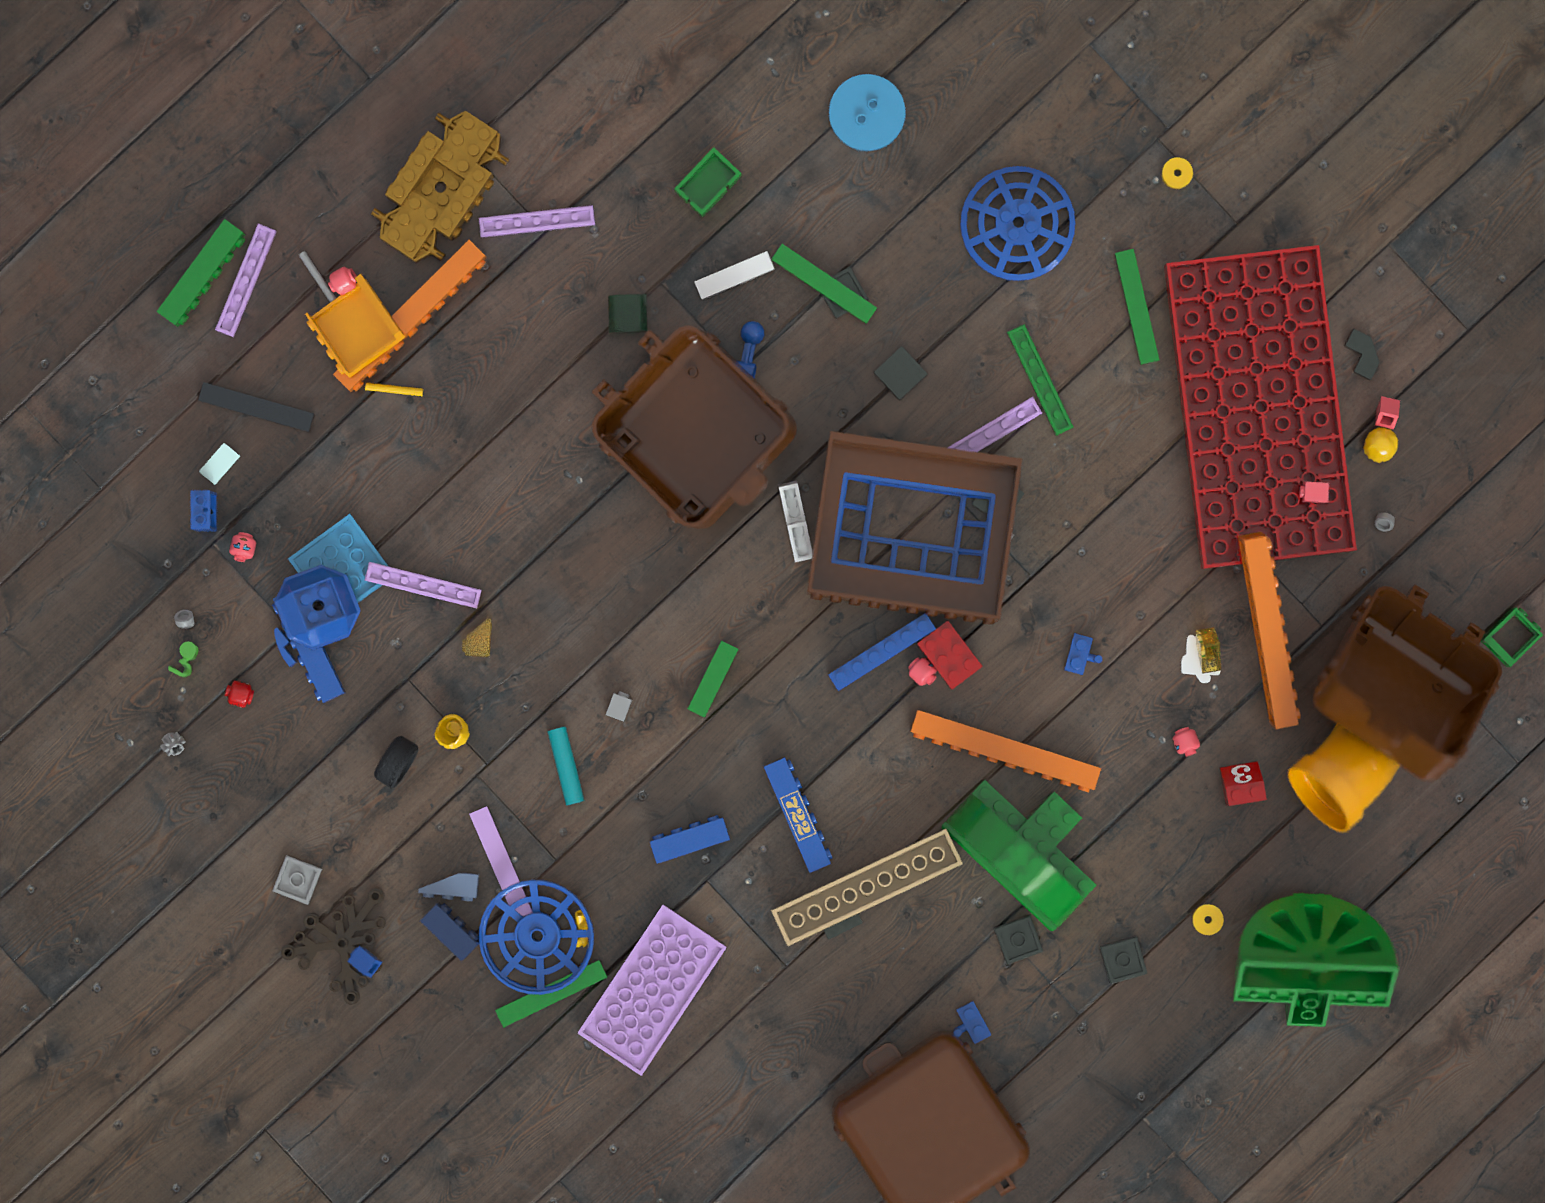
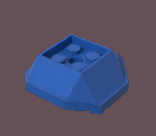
[274,565,361,651]

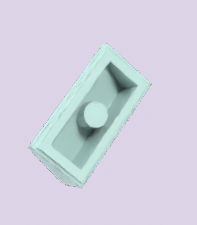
[199,443,240,485]

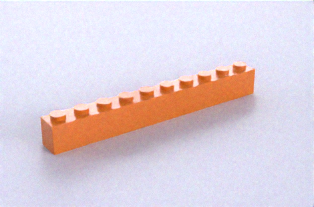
[333,240,487,392]
[910,710,1101,793]

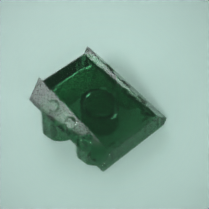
[608,294,648,334]

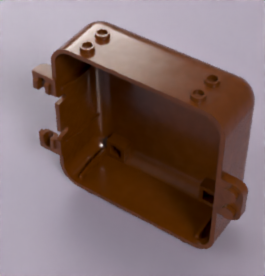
[592,326,797,529]
[1314,584,1502,781]
[832,1031,1030,1203]

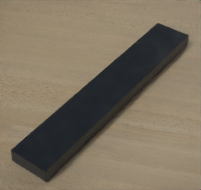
[198,382,314,432]

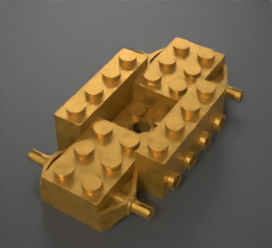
[371,111,509,263]

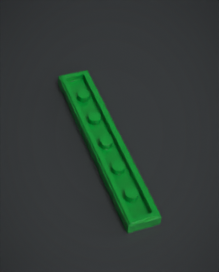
[771,244,877,324]
[1114,249,1159,365]
[1007,324,1074,436]
[495,960,608,1028]

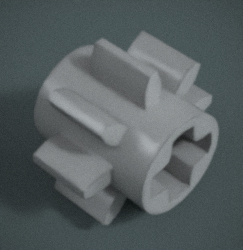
[160,732,186,756]

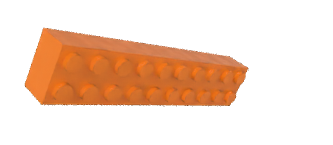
[1238,532,1301,729]

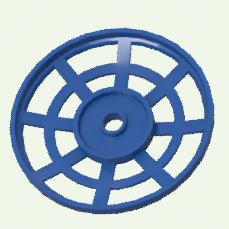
[960,166,1075,281]
[479,880,594,995]

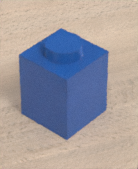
[348,946,382,977]

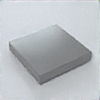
[272,855,322,905]

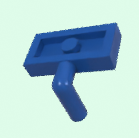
[1064,633,1102,675]
[953,1001,991,1044]

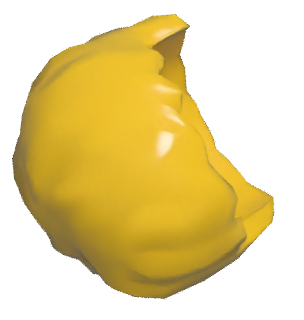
[1363,427,1398,463]
[434,714,470,749]

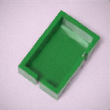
[674,147,742,218]

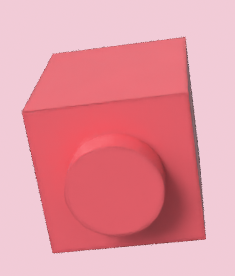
[1375,396,1400,429]
[1299,482,1329,503]

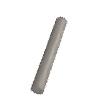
[299,251,336,303]

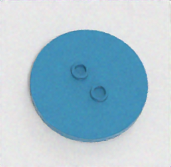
[829,74,905,151]

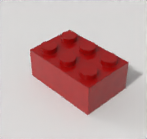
[917,621,983,690]

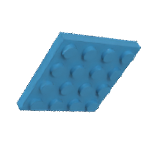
[288,514,389,607]

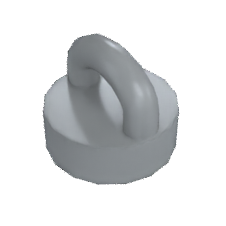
[1375,512,1395,532]
[174,610,195,629]

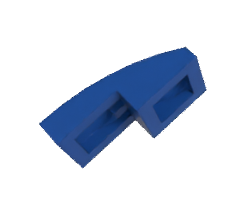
[274,627,297,667]

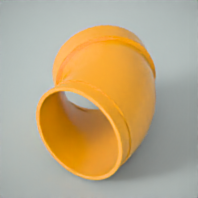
[1288,724,1400,832]

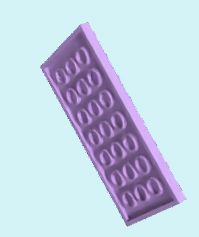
[578,905,727,1076]

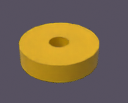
[1162,157,1193,189]
[1192,904,1224,935]

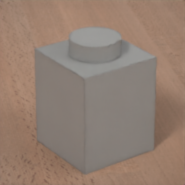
[606,691,632,722]

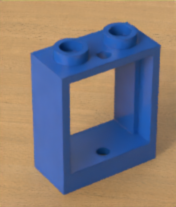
[191,490,217,531]

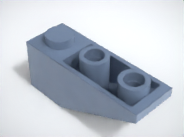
[418,872,480,901]

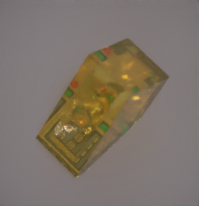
[462,619,492,657]
[1196,627,1221,674]

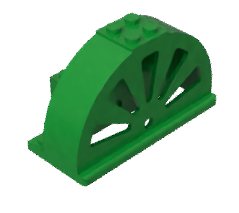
[941,779,1097,931]
[1233,893,1398,1027]

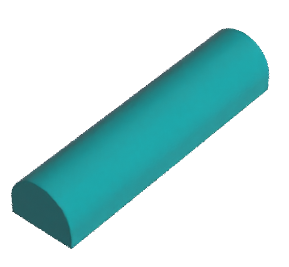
[547,726,585,806]

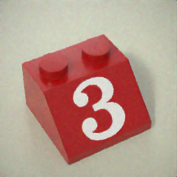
[1220,761,1267,806]

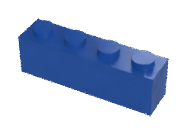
[650,815,730,864]

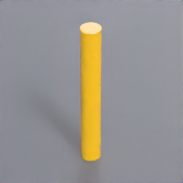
[365,383,423,396]

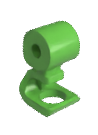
[168,642,199,677]

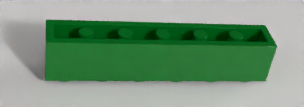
[156,219,246,327]

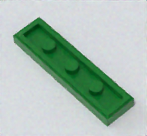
[688,641,739,718]

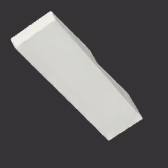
[695,251,775,300]
[778,481,813,562]

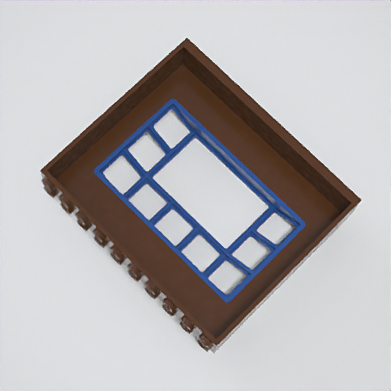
[807,431,1022,625]

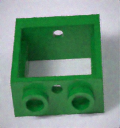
[1481,607,1543,667]

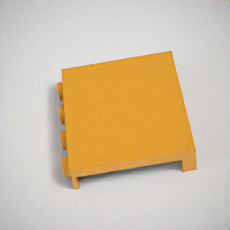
[305,274,405,378]

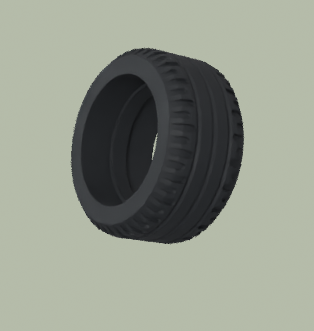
[374,736,419,788]

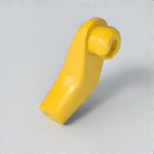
[575,910,588,948]

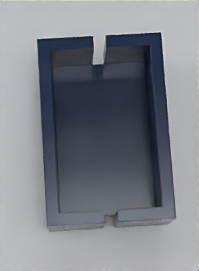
[420,902,479,961]

